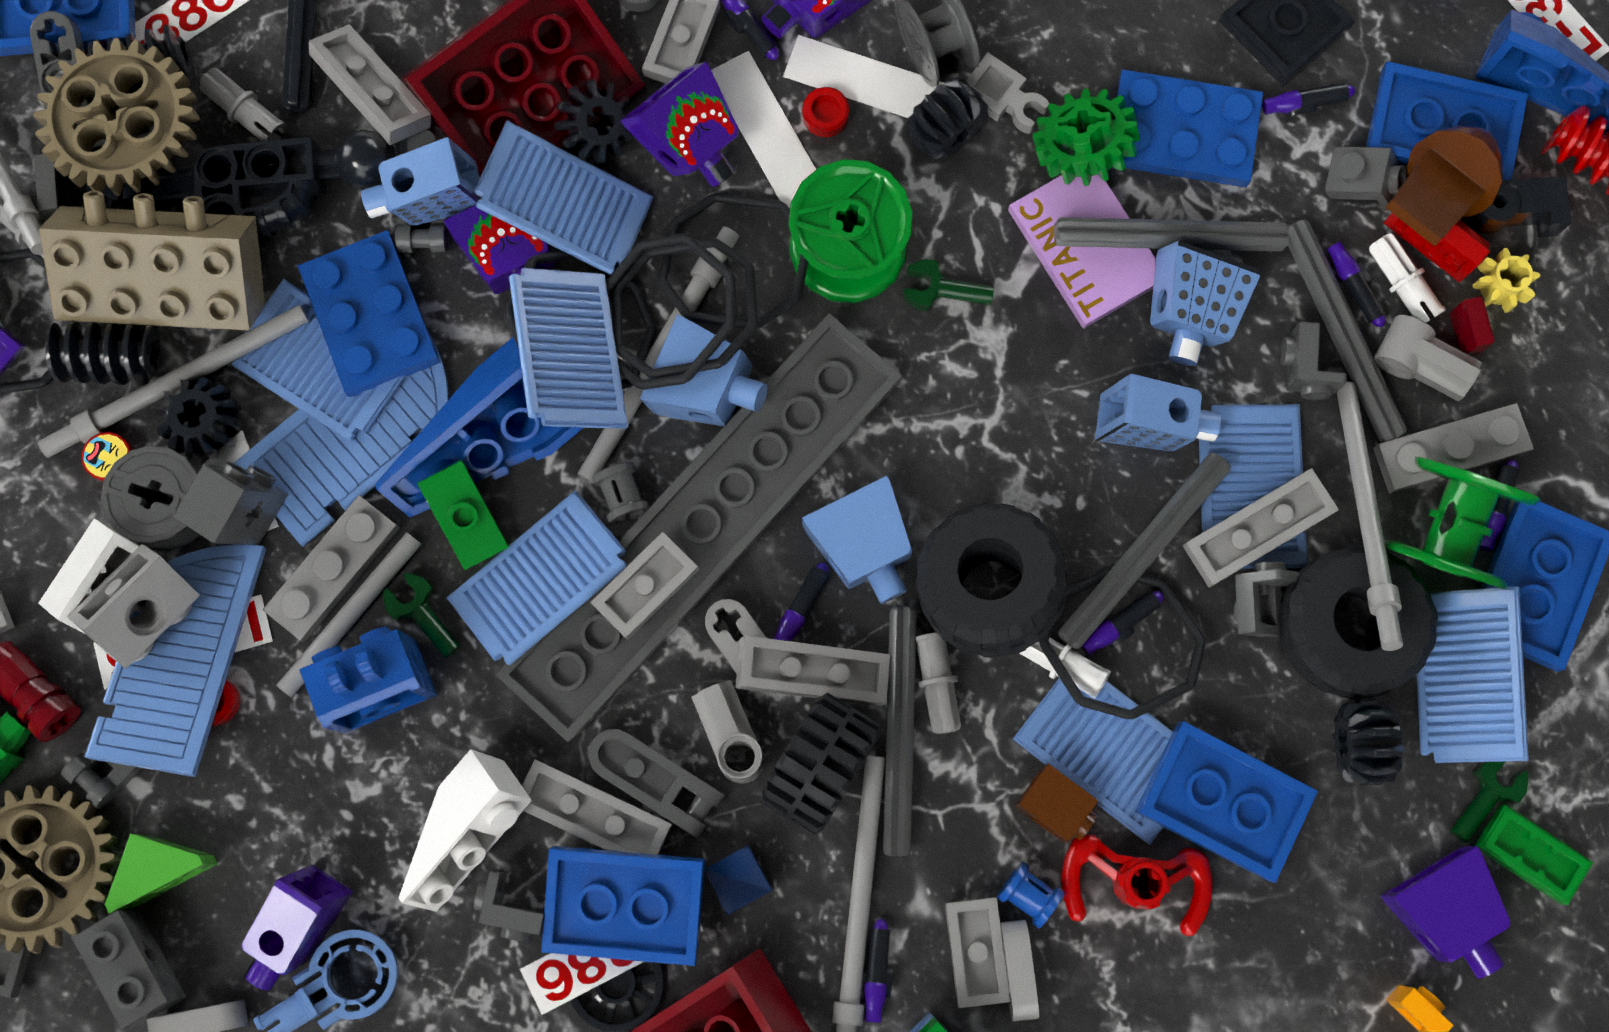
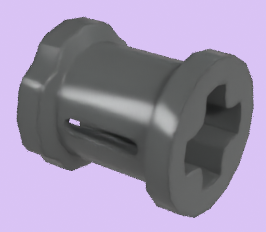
[592,462,650,525]

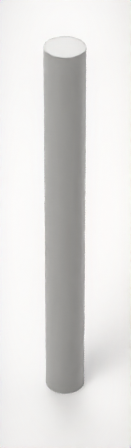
[276,532,422,697]

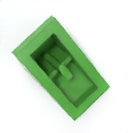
[105,834,218,914]

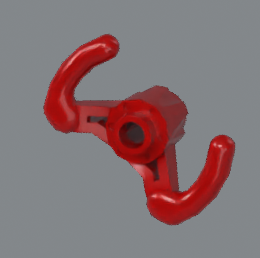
[1061,834,1213,937]

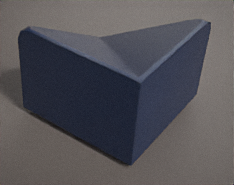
[705,845,773,915]

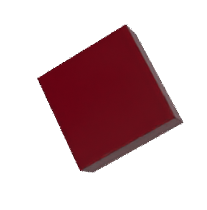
[1449,296,1495,357]

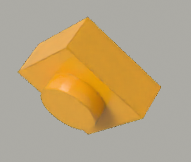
[1386,985,1454,1032]

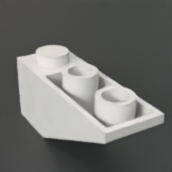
[399,749,532,912]

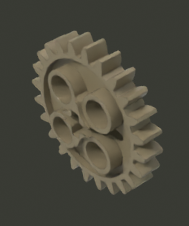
[33,38,200,196]
[0,785,121,954]

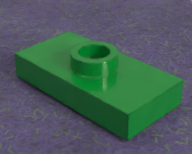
[417,459,509,570]
[1474,804,1594,905]

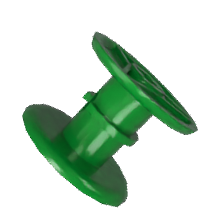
[789,159,913,303]
[1385,456,1541,590]

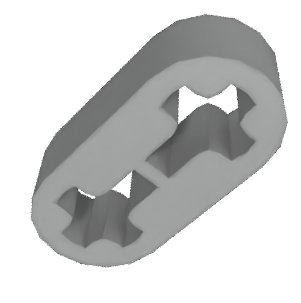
[705,599,766,675]
[1000,920,1039,1022]
[146,999,249,1032]

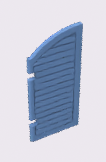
[234,335,450,547]
[84,544,266,777]

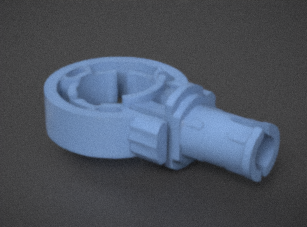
[253,930,399,1032]

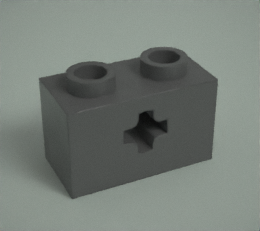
[173,462,288,545]
[72,909,186,1029]

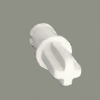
[1369,233,1446,323]
[1020,638,1111,699]

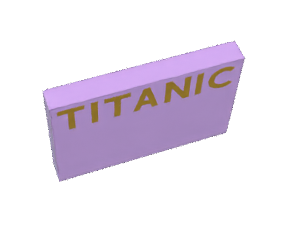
[1008,175,1156,329]

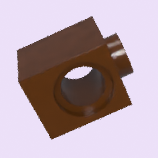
[1014,763,1099,843]

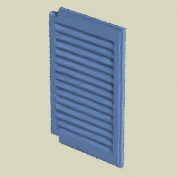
[473,121,654,275]
[509,268,628,429]
[232,279,406,441]
[1198,404,1308,569]
[447,490,627,665]
[1417,587,1529,763]
[1012,678,1173,845]

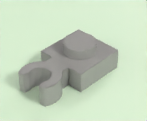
[967,52,1049,134]

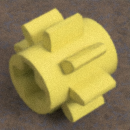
[1472,248,1540,313]

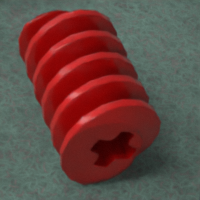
[1541,105,1609,196]

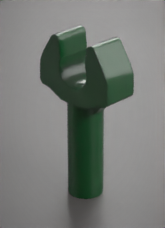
[902,259,994,312]
[383,572,461,658]
[1450,761,1528,843]

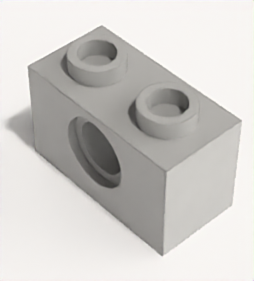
[67,544,200,669]

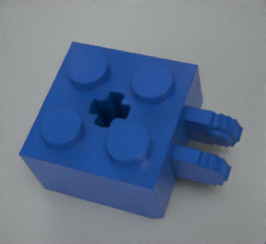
[299,626,438,734]

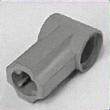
[1374,315,1482,401]
[691,680,764,784]

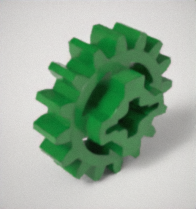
[1032,88,1140,186]

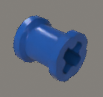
[997,861,1065,929]

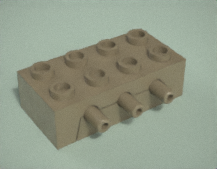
[39,191,265,331]

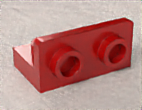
[1383,213,1490,283]

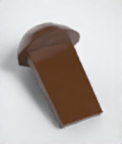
[1386,126,1502,246]

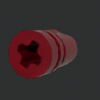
[0,641,81,743]

